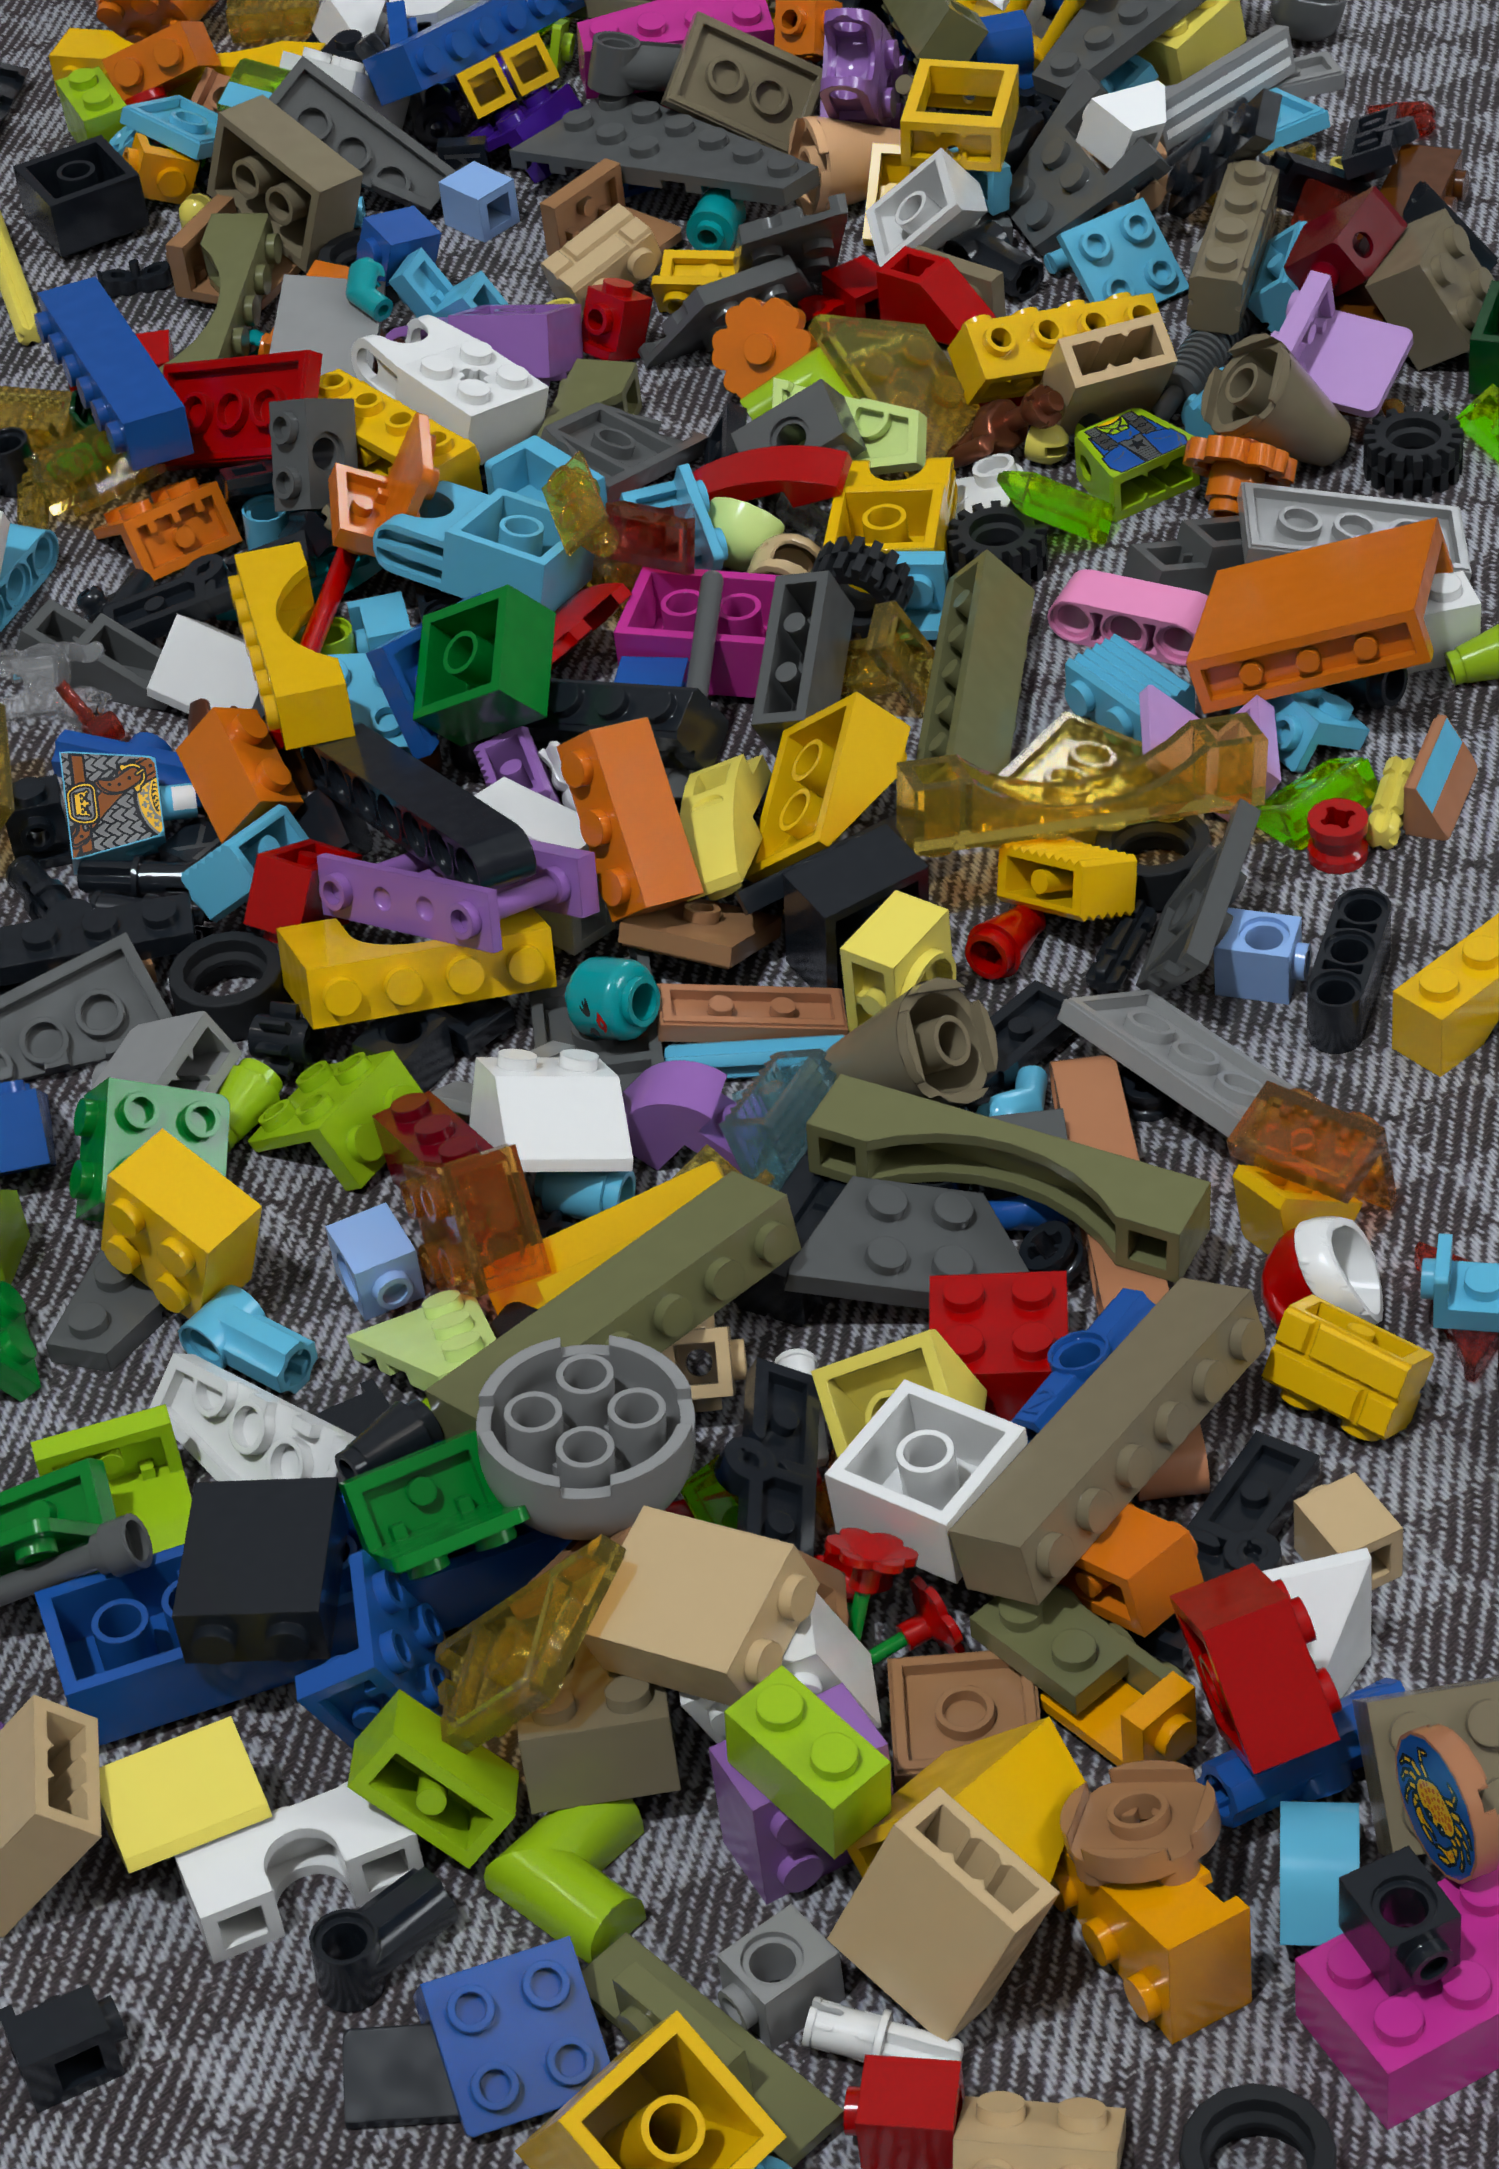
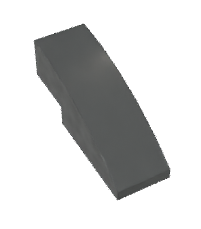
[1122,516,1244,595]
[13,598,169,710]

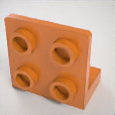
[93,477,243,581]

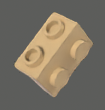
[953,2091,1126,2169]

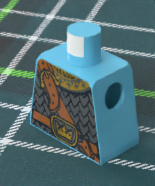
[59,751,198,875]

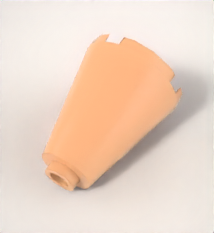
[788,115,901,215]

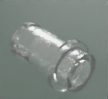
[775,493,829,549]

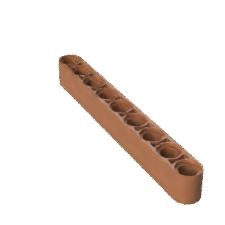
[1049,1054,1210,1502]

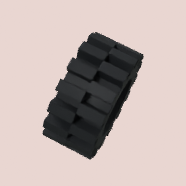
[1363,405,1464,499]
[947,500,1049,586]
[811,536,914,642]

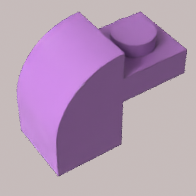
[622,1060,766,1174]

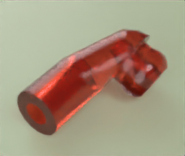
[1365,101,1437,137]

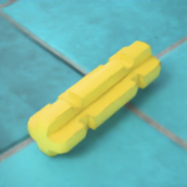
[1366,756,1415,850]

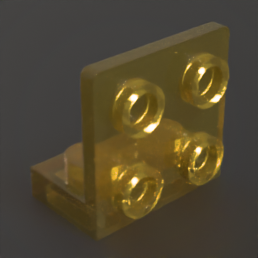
[23,423,167,517]

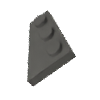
[46,1248,166,1372]

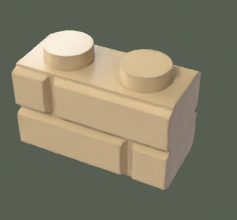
[541,203,663,319]

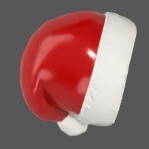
[1261,1216,1383,1330]

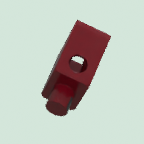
[1284,186,1408,298]

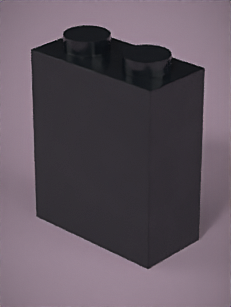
[172,1477,349,1665]

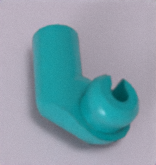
[345,257,393,322]

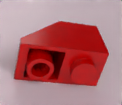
[876,246,996,346]

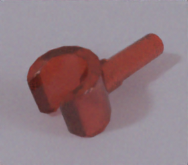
[54,680,125,740]

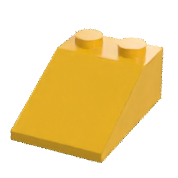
[745,692,911,883]

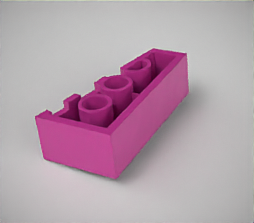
[577,0,775,99]

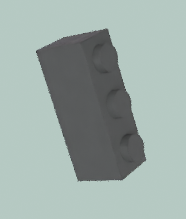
[751,570,855,758]

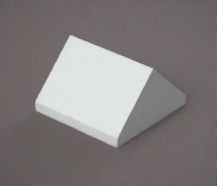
[147,614,265,718]

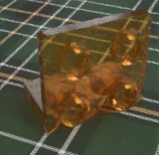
[1226,1081,1398,1211]
[400,1143,552,1297]

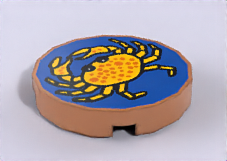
[1395,1723,1499,1884]

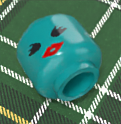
[565,956,660,1041]

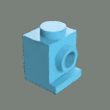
[347,591,411,653]

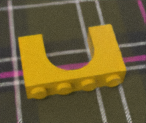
[276,908,557,1030]

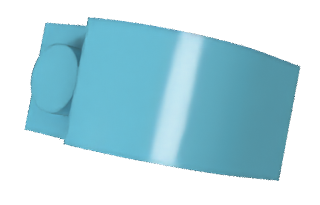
[388,247,509,318]
[1280,1801,1360,1946]

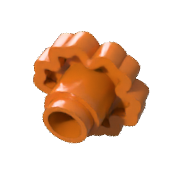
[712,297,818,399]
[1183,435,1298,517]

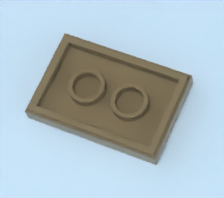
[661,11,823,154]

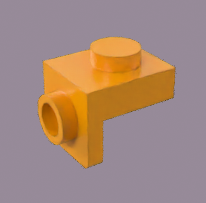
[122,133,200,205]

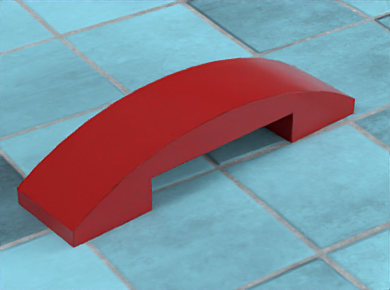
[692,445,853,508]

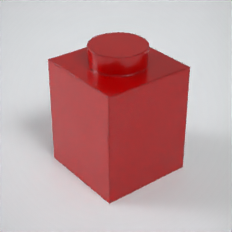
[844,2054,965,2169]

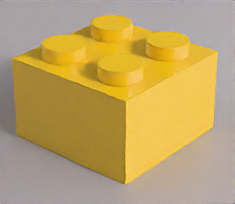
[101,1128,262,1319]

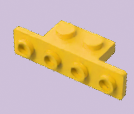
[479,1161,724,1315]

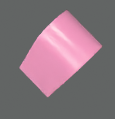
[1047,569,1208,666]

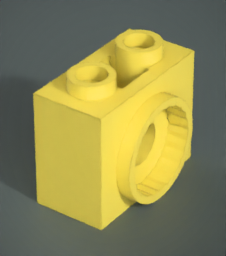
[840,890,957,1033]

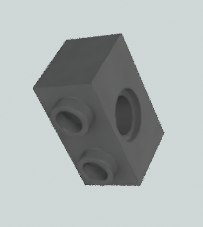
[731,379,867,504]
[269,398,358,512]

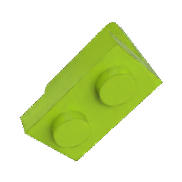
[248,1050,423,1191]
[30,1404,192,1577]

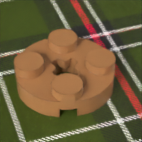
[1060,1760,1221,1886]

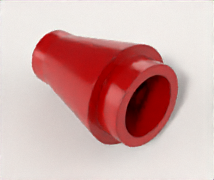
[965,905,1046,980]

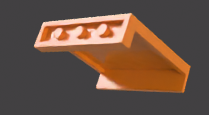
[1186,517,1454,714]

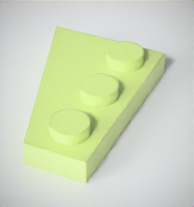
[772,377,927,475]
[346,1289,496,1391]

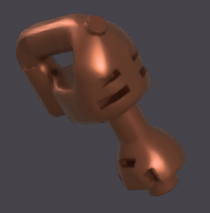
[947,384,1064,468]

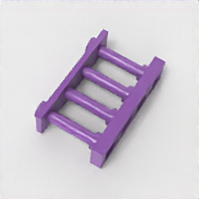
[317,839,600,953]

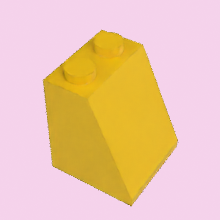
[847,1716,1086,1884]
[515,2010,787,2169]

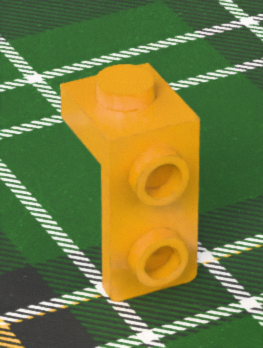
[1040,1671,1197,1766]

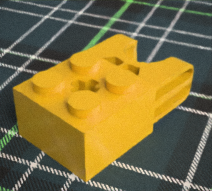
[823,457,958,594]

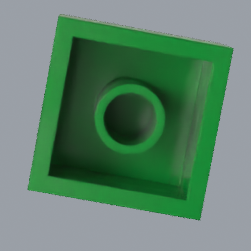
[413,584,556,747]

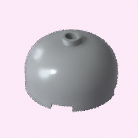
[476,1335,696,1540]

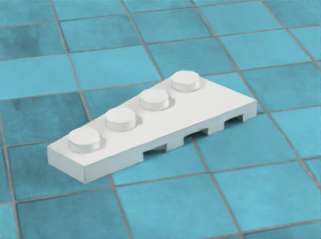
[149,1353,356,1493]

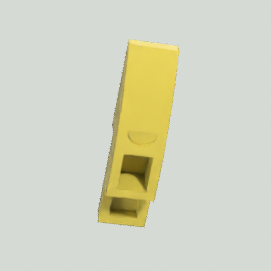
[680,754,772,902]

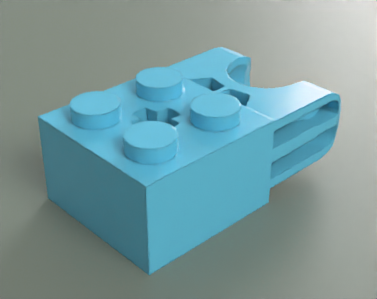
[373,481,598,612]

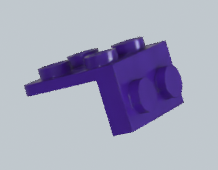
[467,83,583,183]

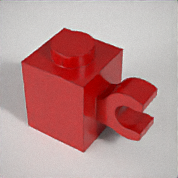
[798,255,881,334]

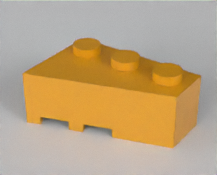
[1051,1819,1252,2045]

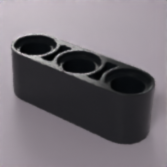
[1307,888,1391,1054]

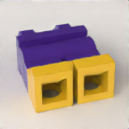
[452,32,560,119]

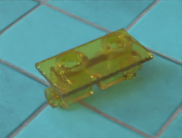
[542,450,619,557]

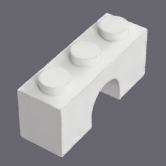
[174,1781,424,1964]

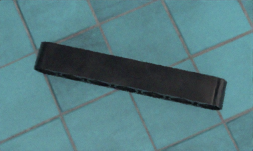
[303,722,537,890]

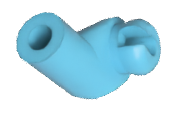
[976,1065,1048,1117]

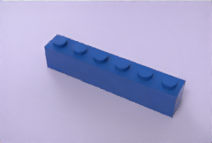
[362,0,586,106]
[34,276,194,471]

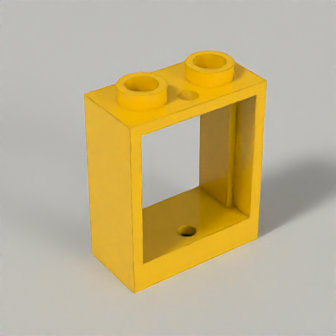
[900,58,1019,172]

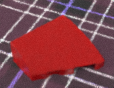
[551,583,632,671]

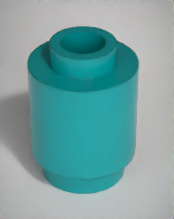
[686,188,746,251]

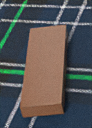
[656,983,848,1043]

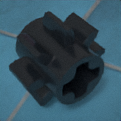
[248,1001,325,1078]

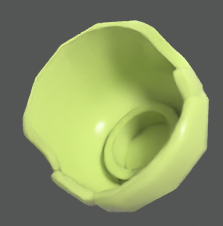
[708,497,785,572]

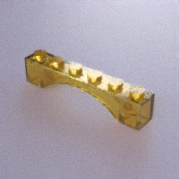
[896,712,1268,858]

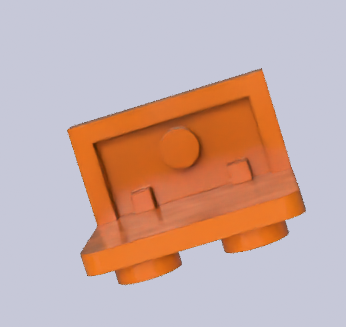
[328,412,439,557]

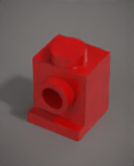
[582,278,653,361]

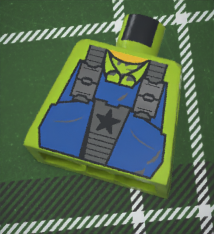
[1074,408,1200,523]

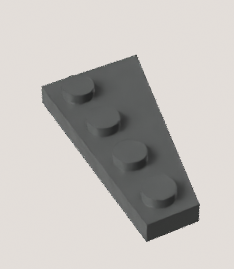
[269,56,456,216]

